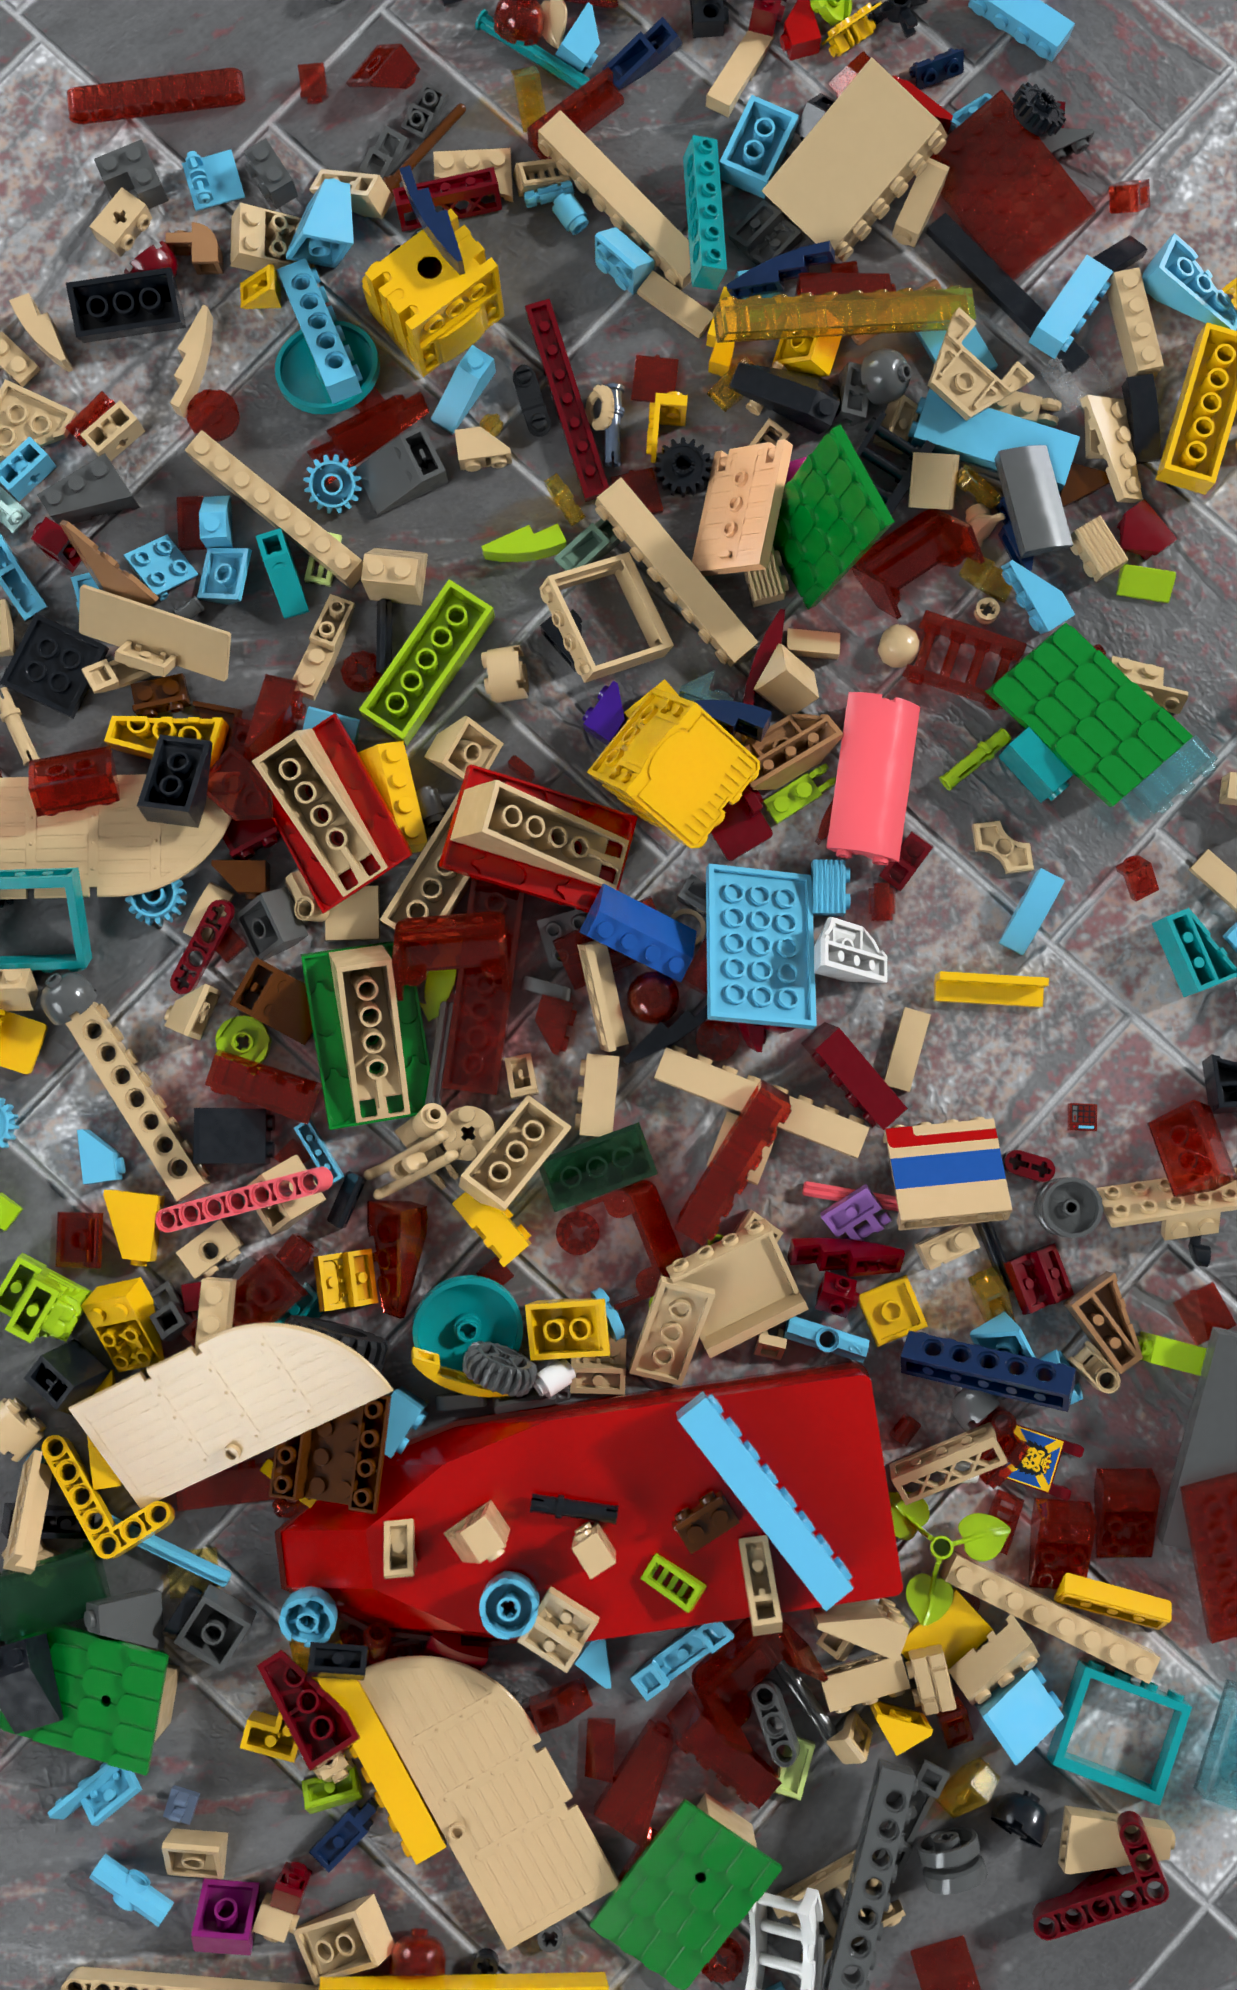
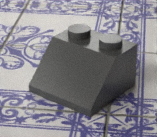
[234,887,308,961]

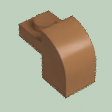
[166,222,223,275]

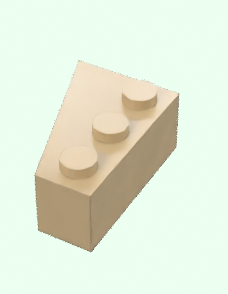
[948,1614,1040,1706]

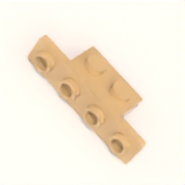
[1110,656,1188,714]

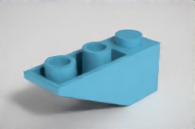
[1001,560,1075,635]

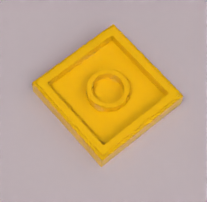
[858,1275,928,1347]

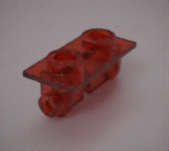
[65,391,116,447]
[979,1430,1030,1489]

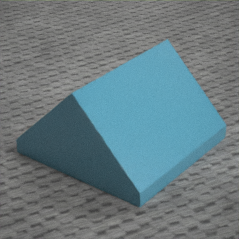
[970,1311,1036,1375]

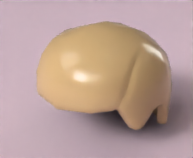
[878,624,920,668]

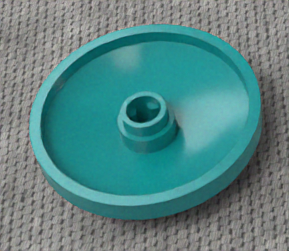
[275,321,380,414]
[412,1275,523,1372]

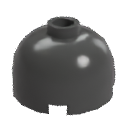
[861,349,911,405]
[40,973,97,1025]
[951,1386,1006,1432]

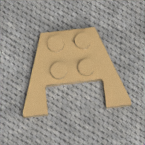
[927,307,1035,421]

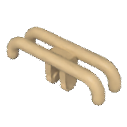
[364,1129,459,1200]

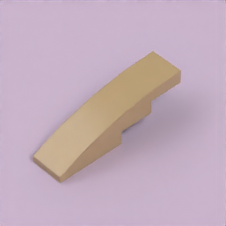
[170,305,213,418]

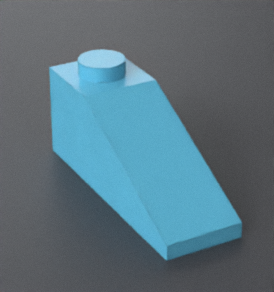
[431,345,496,435]

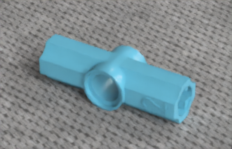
[783,1316,870,1363]
[89,1853,174,1927]

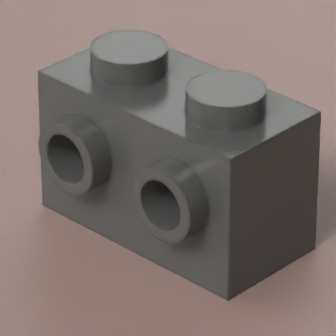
[244,138,298,209]

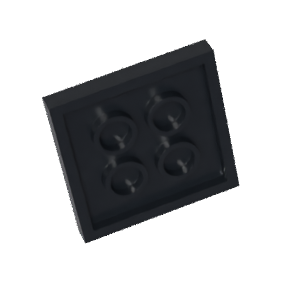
[0,613,109,719]

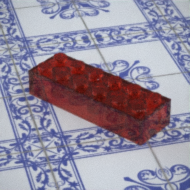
[674,1079,792,1246]

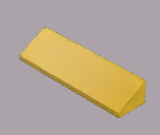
[1054,1573,1172,1630]

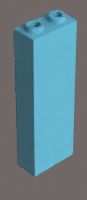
[908,389,1080,493]

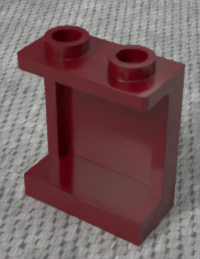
[222,775,281,860]

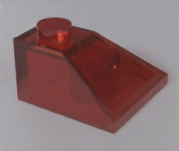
[346,44,421,89]

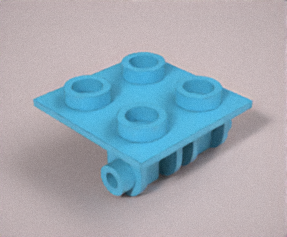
[182,149,245,211]
[123,535,199,601]

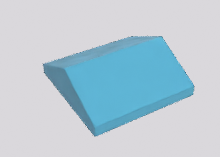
[197,548,252,605]

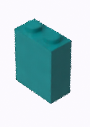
[998,727,1073,803]

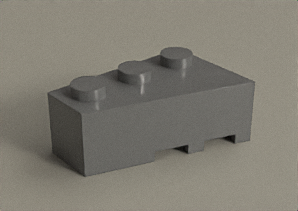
[37,453,140,525]

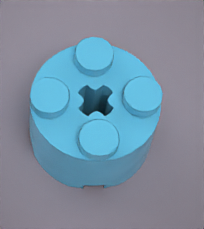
[479,1571,539,1639]

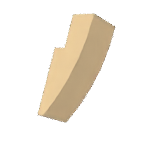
[9,293,73,372]

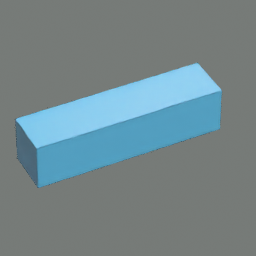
[294,1119,345,1185]

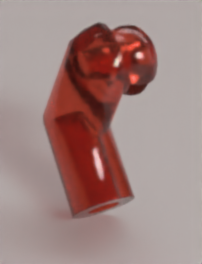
[272,1498,308,1518]

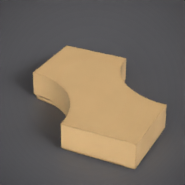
[972,821,1034,874]

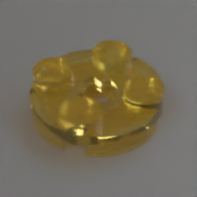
[544,473,585,527]

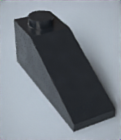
[1,1503,95,1539]

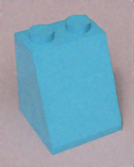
[286,178,354,268]
[974,1667,1064,1766]

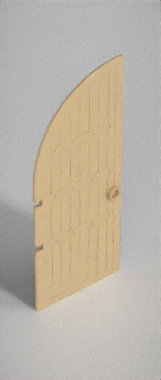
[0,772,241,900]
[69,1323,393,1509]
[359,1655,620,1951]

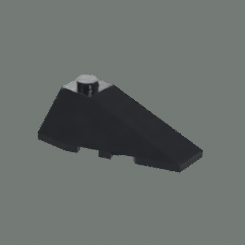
[728,362,840,435]

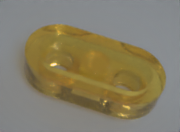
[956,465,1001,509]

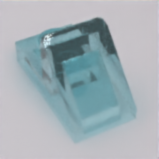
[679,670,734,701]

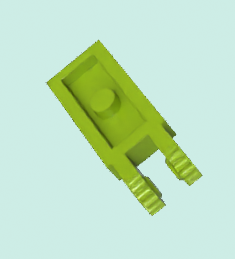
[763,763,836,824]

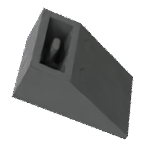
[356,425,449,516]

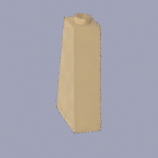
[1058,1806,1175,1874]

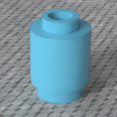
[552,193,589,235]

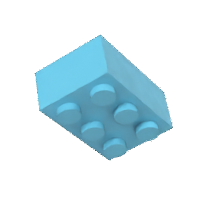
[719,95,799,199]

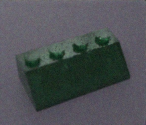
[539,1122,658,1212]

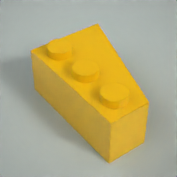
[452,1192,531,1267]

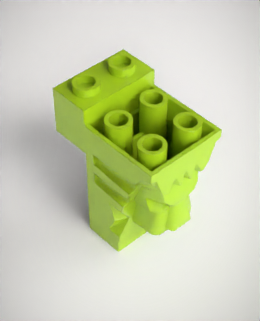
[0,1253,93,1343]

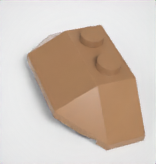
[744,714,843,790]

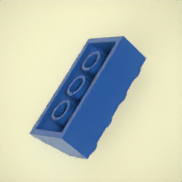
[579,884,697,982]

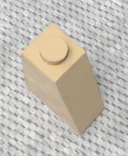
[891,158,950,248]

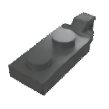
[493,1385,571,1414]

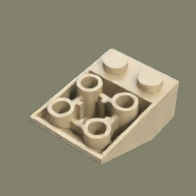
[230,202,315,272]

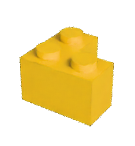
[240,1710,300,1763]

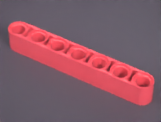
[155,1167,333,1233]

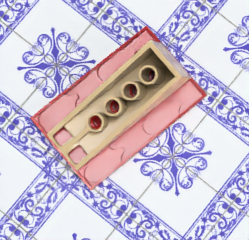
[248,713,413,914]
[438,764,638,913]

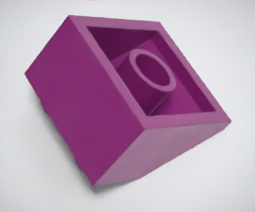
[191,1879,260,1956]

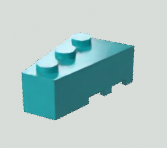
[1152,908,1237,997]

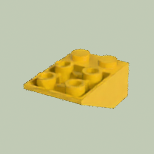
[81,1277,164,1372]

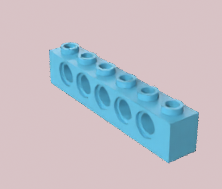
[277,258,363,404]

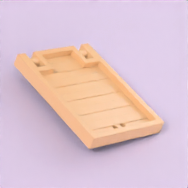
[692,439,793,576]

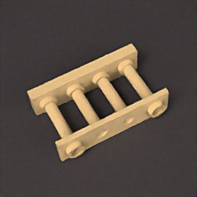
[773,1850,906,1965]

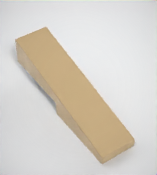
[706,31,775,118]

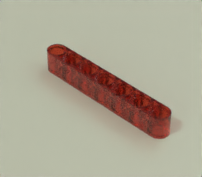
[66,68,246,125]

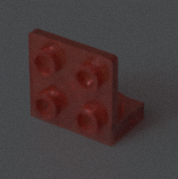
[910,1936,981,1990]

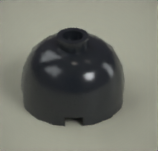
[991,1790,1050,1848]

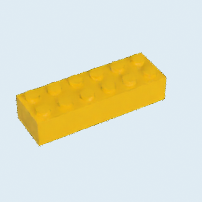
[1155,322,1237,495]

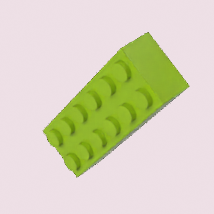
[359,579,495,746]

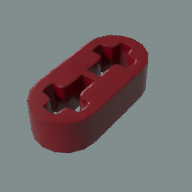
[1002,1150,1055,1182]

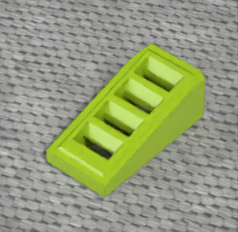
[640,1553,707,1613]

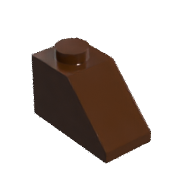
[211,860,270,901]

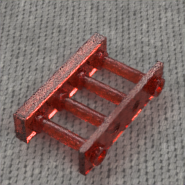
[902,610,1027,710]

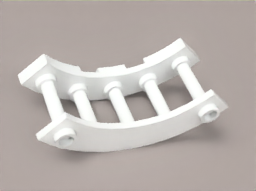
[745,1887,825,1990]

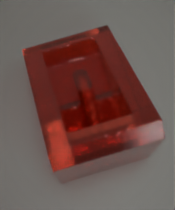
[935,1697,974,1749]

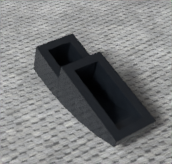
[1121,373,1160,464]

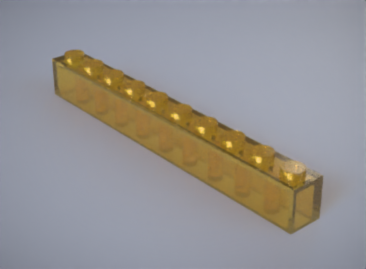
[713,285,976,343]

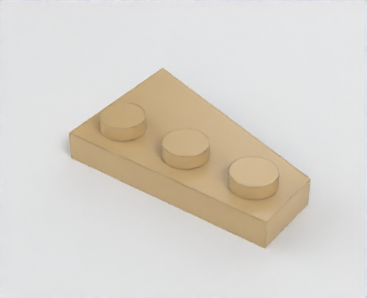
[433,148,513,202]

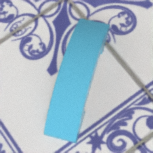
[630,1621,735,1701]

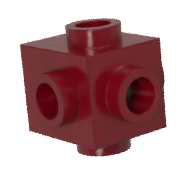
[815,1271,860,1318]

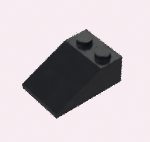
[137,735,212,828]
[0,1633,64,1735]

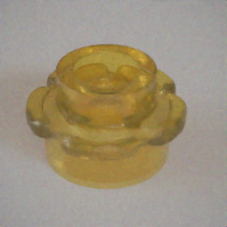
[479,414,503,437]

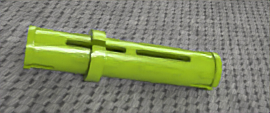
[939,728,1012,791]

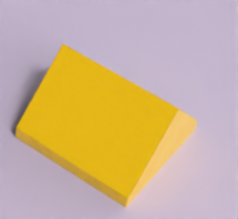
[869,1700,933,1756]

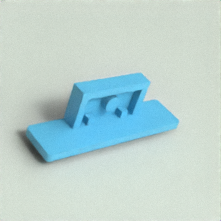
[47,1762,142,1826]

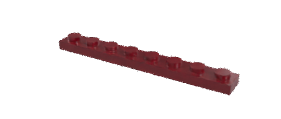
[525,298,609,502]

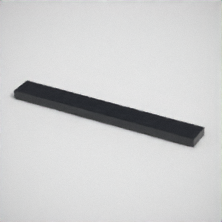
[925,212,1090,377]

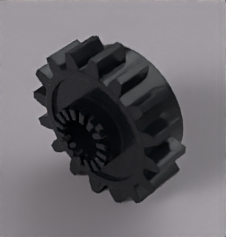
[1012,82,1066,137]
[654,437,712,498]

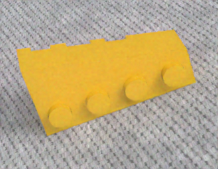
[104,716,230,773]

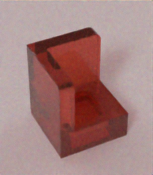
[1109,179,1150,214]

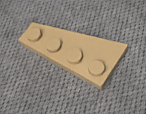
[1080,395,1143,503]

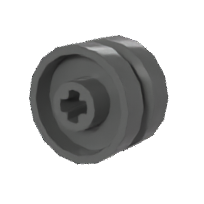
[1034,1177,1103,1238]
[916,1827,988,1895]

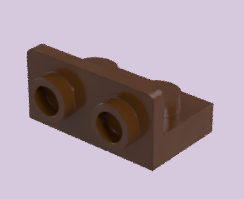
[131,673,191,718]
[672,1491,740,1554]

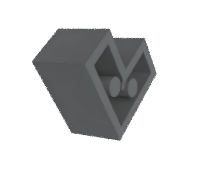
[94,139,169,209]

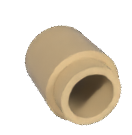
[412,1103,447,1138]

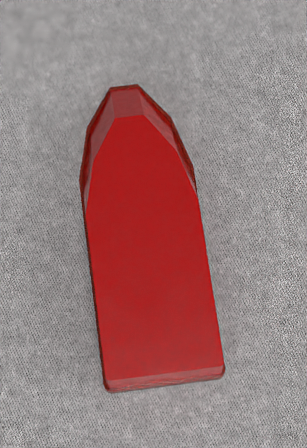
[274,1361,903,1647]

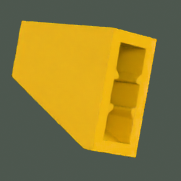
[103,1189,165,1266]

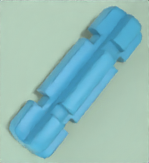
[524,180,574,208]

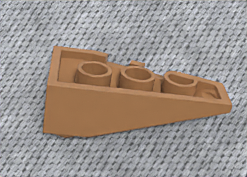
[59,520,159,606]

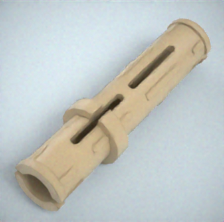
[0,687,41,766]

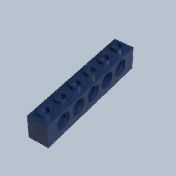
[900,1331,1076,1412]

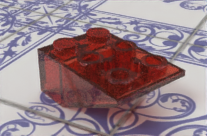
[1094,1468,1161,1558]
[1028,1498,1097,1589]

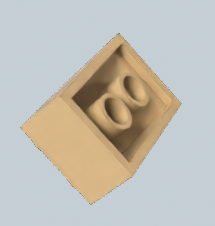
[294,1894,396,1985]

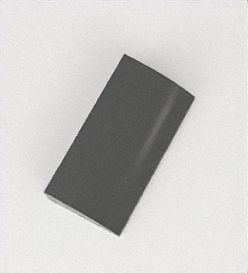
[994,445,1073,559]

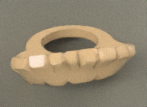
[585,385,615,430]

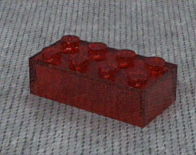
[181,1253,308,1347]

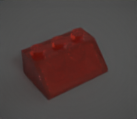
[28,746,120,817]
[1147,1100,1237,1197]

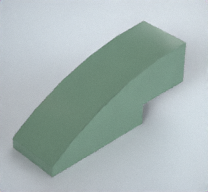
[554,519,621,571]

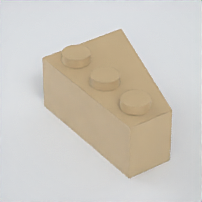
[443,1500,510,1563]

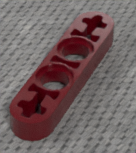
[170,899,235,994]

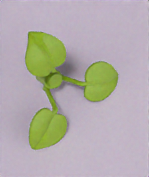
[889,1492,1011,1626]

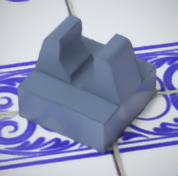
[163,1785,201,1825]

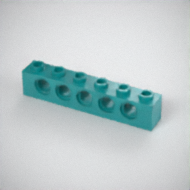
[683,135,727,290]

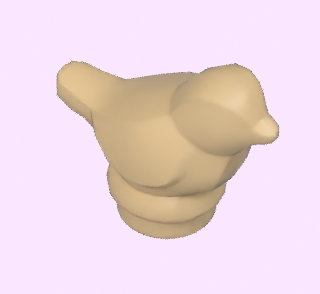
[963,503,1005,551]

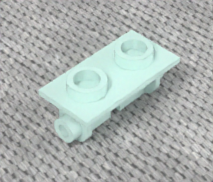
[0,486,31,534]

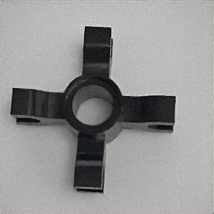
[868,0,928,38]

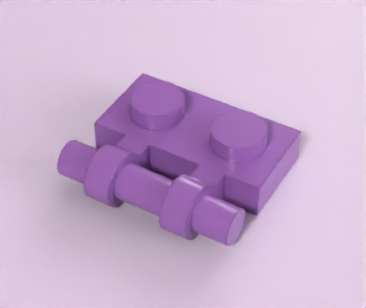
[821,1184,892,1241]

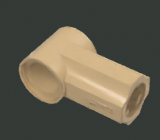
[285,870,330,922]

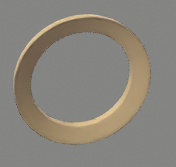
[671,909,706,945]

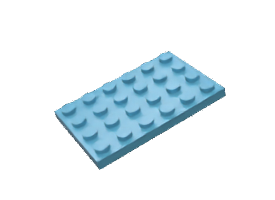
[706,863,817,1029]

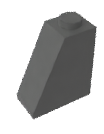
[84,1588,165,1650]

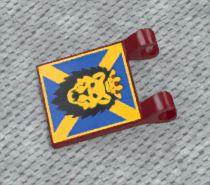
[995,1422,1084,1501]

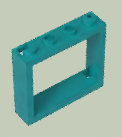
[0,867,92,973]
[1046,1660,1192,1806]

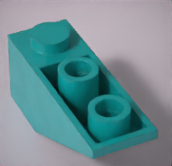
[256,528,310,619]

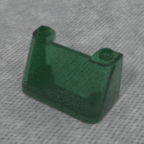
[0,1541,111,1644]

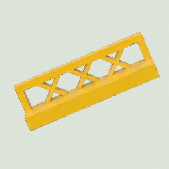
[934,971,1049,1008]

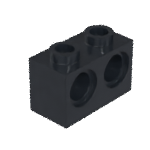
[690,0,729,38]

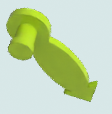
[419,927,467,1022]

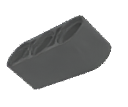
[752,1679,800,1768]

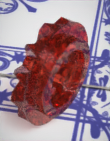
[341,650,383,693]
[696,1020,739,1061]
[556,1211,600,1255]
[701,1936,744,1985]

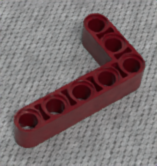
[1032,1811,1170,1941]

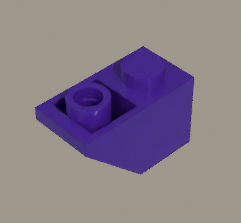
[582,680,625,746]

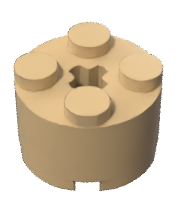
[481,645,529,703]
[441,1106,497,1161]
[0,1397,47,1462]

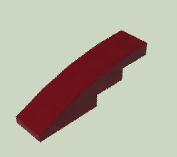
[743,609,785,705]
[787,1238,905,1277]

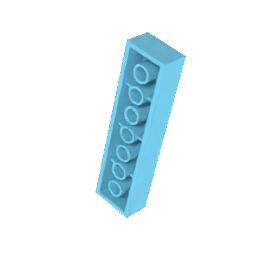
[676,1391,854,1611]

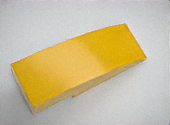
[706,286,735,378]

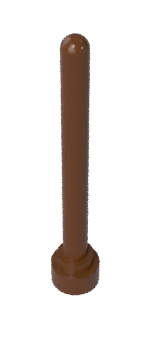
[382,103,466,197]

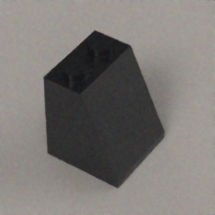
[193,1108,275,1164]

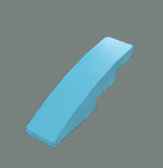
[0,533,48,621]

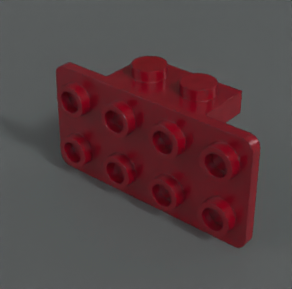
[710,784,773,861]

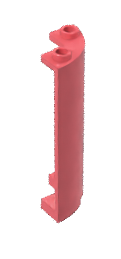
[826,692,920,866]

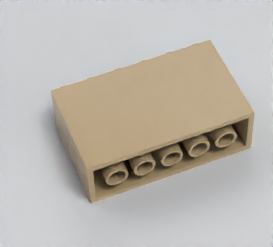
[762,57,948,265]

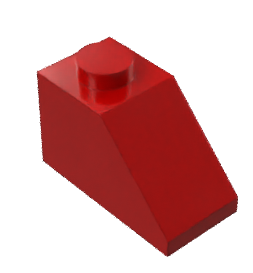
[780,0,822,61]

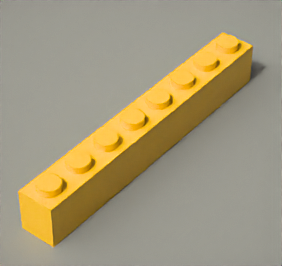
[312,1640,447,1865]

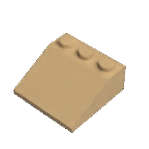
[808,1598,910,1662]

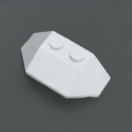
[814,917,887,983]

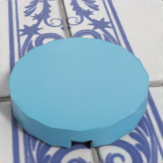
[590,1287,625,1341]

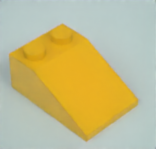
[525,1299,611,1361]

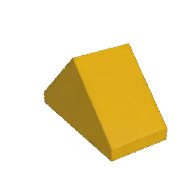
[240,264,281,309]

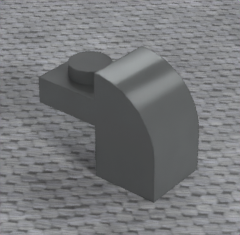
[149,1281,195,1342]

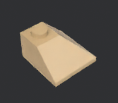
[424,716,504,781]
[164,984,222,1040]

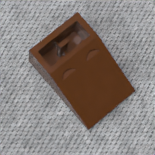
[229,957,313,1046]

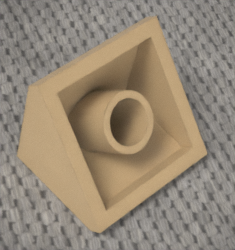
[908,452,960,510]
[753,643,819,717]
[162,1828,228,1879]

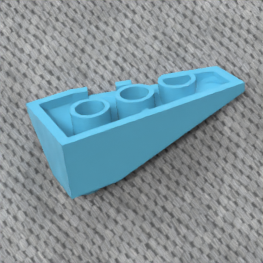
[1142,233,1237,331]

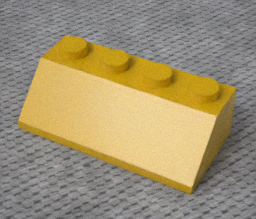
[358,741,428,853]

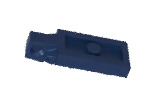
[309,1797,379,1873]

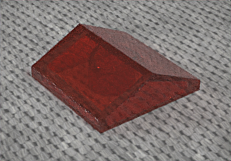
[55,1212,103,1269]

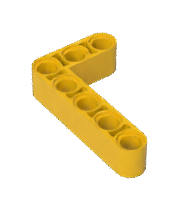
[41,1435,175,1559]

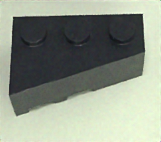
[1202,1054,1237,1114]

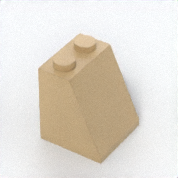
[361,548,428,606]

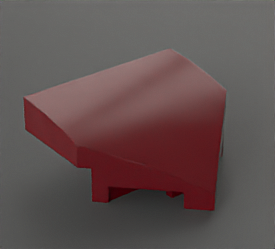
[1117,499,1177,560]

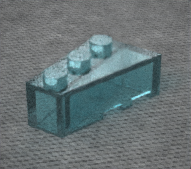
[1132,735,1218,815]

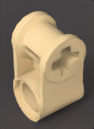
[1067,1341,1121,1394]

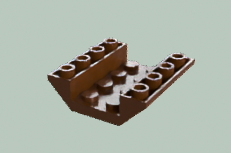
[269,1394,392,1514]

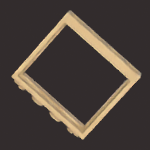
[539,552,674,683]

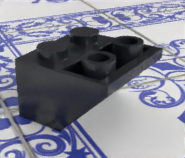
[23,1339,110,1415]

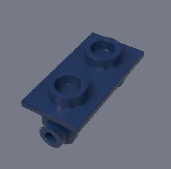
[909,48,964,90]

